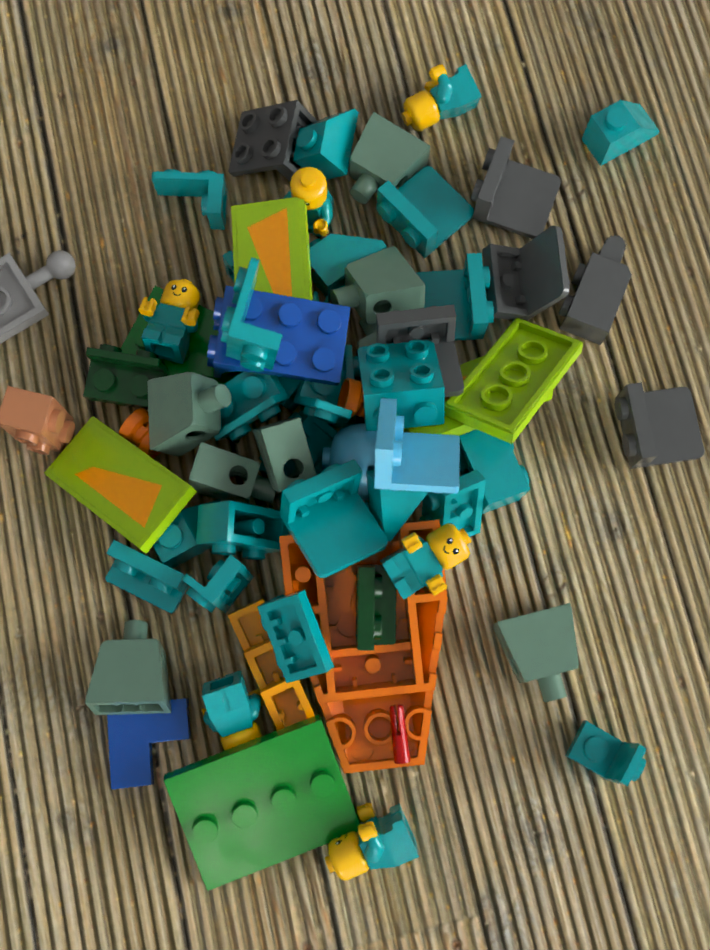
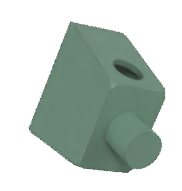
[349,112,430,204]
[330,246,425,324]
[147,372,232,457]
[252,417,316,492]
[188,442,276,504]
[492,603,579,702]
[85,620,171,715]

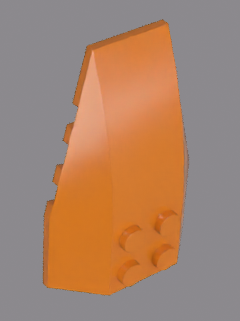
[279,519,448,774]

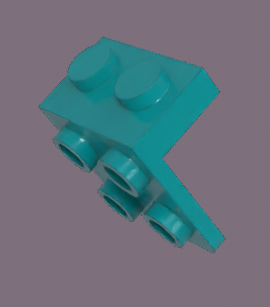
[376,166,474,259]
[416,253,494,341]
[220,257,283,372]
[357,340,445,431]
[279,459,388,578]

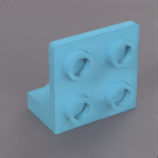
[374,398,460,493]

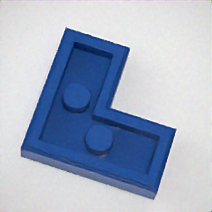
[107,698,191,790]

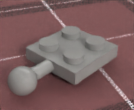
[0,250,76,344]

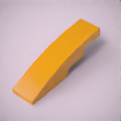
[227,598,316,730]

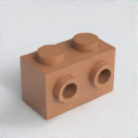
[0,386,75,455]

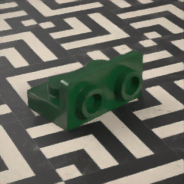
[83,344,168,410]
[356,564,396,650]

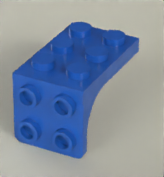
[207,285,351,386]

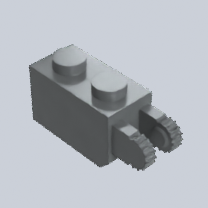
[559,235,632,345]

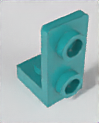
[152,169,228,230]
[293,370,353,423]
[565,721,647,786]

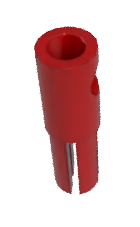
[390,704,410,764]

